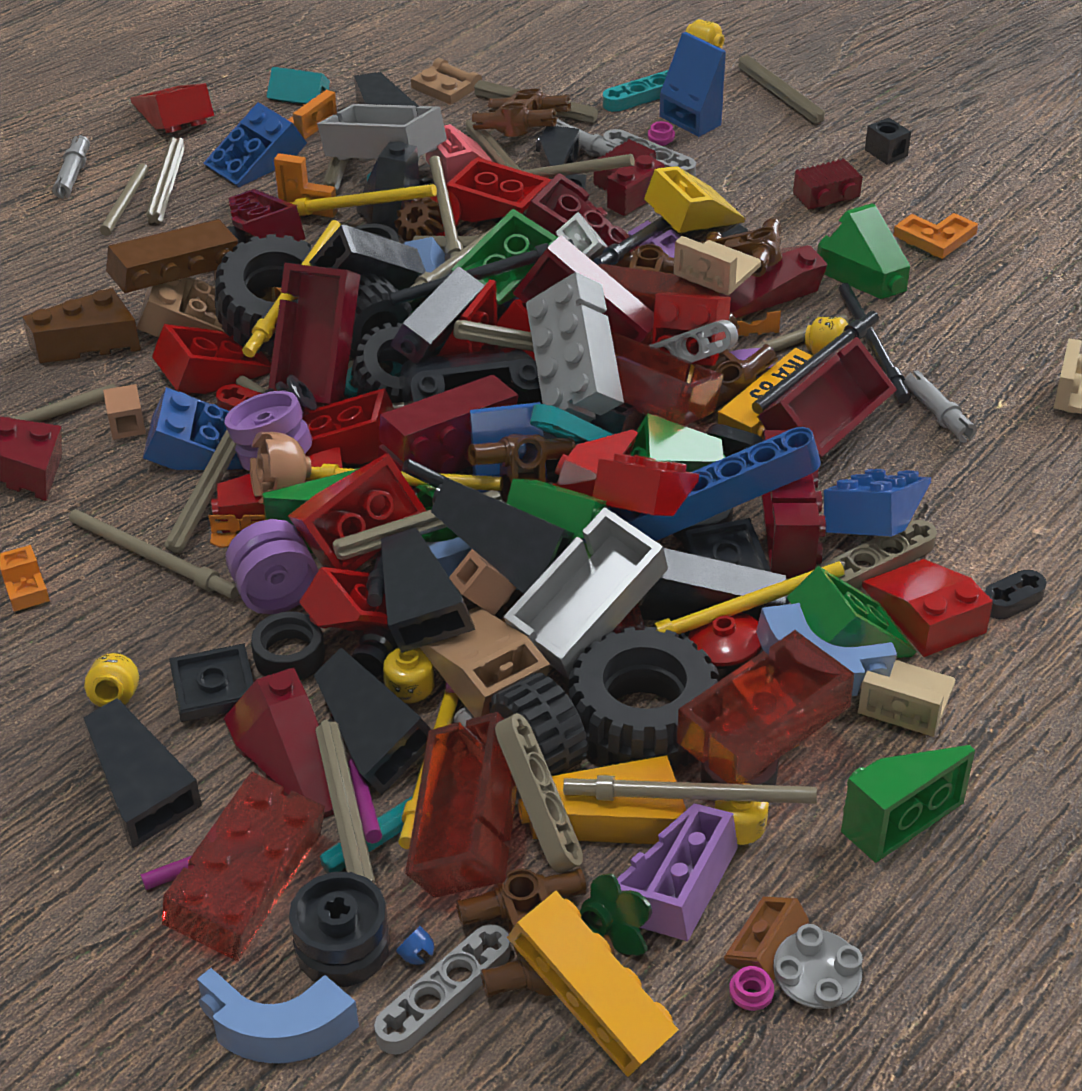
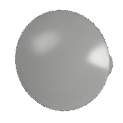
[773,924,863,1009]

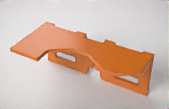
[737,311,781,337]
[209,515,266,548]

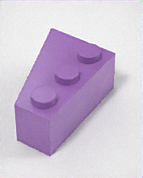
[617,803,738,941]

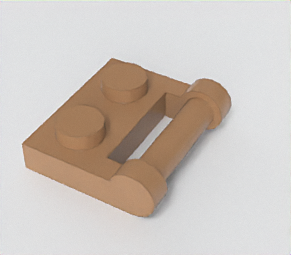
[411,58,482,105]

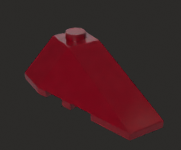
[525,173,640,252]
[228,189,306,242]
[709,245,828,318]
[224,667,334,822]

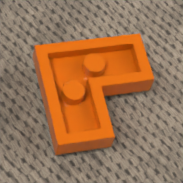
[274,153,338,218]
[893,213,978,259]

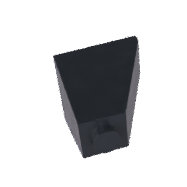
[356,141,420,236]

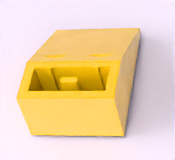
[644,166,746,233]

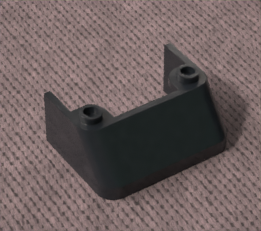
[399,348,543,406]

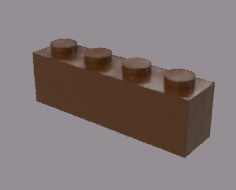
[106,219,238,293]

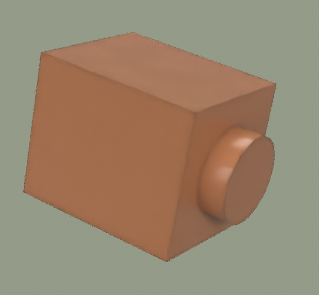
[103,384,146,440]
[449,549,516,615]

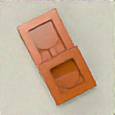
[0,545,50,612]

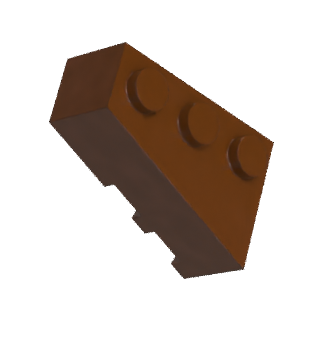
[22,288,141,363]

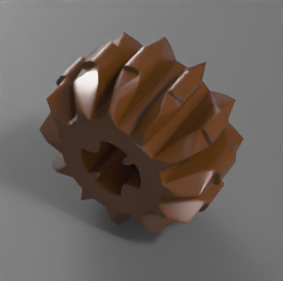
[394,197,444,242]

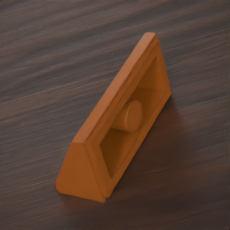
[724,896,809,981]

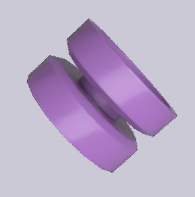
[224,391,312,471]
[226,519,318,614]

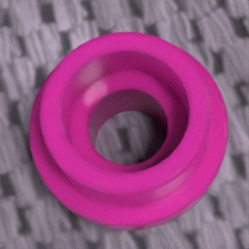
[648,121,675,146]
[729,966,774,1011]

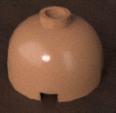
[250,432,312,504]

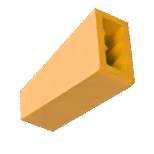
[518,755,686,844]

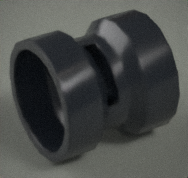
[351,626,398,679]

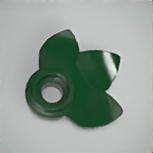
[579,873,652,955]

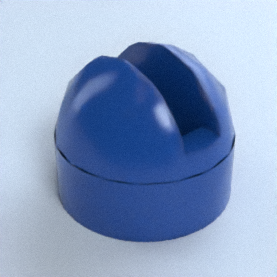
[396,926,435,966]

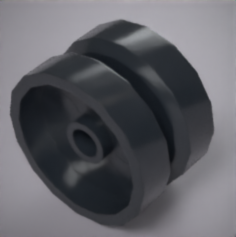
[289,872,390,987]

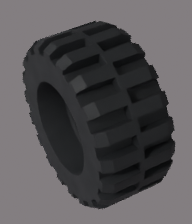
[215,234,312,356]
[569,627,720,771]

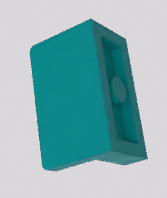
[267,67,330,104]

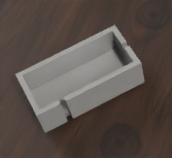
[317,104,447,161]
[526,272,624,422]
[504,507,668,679]

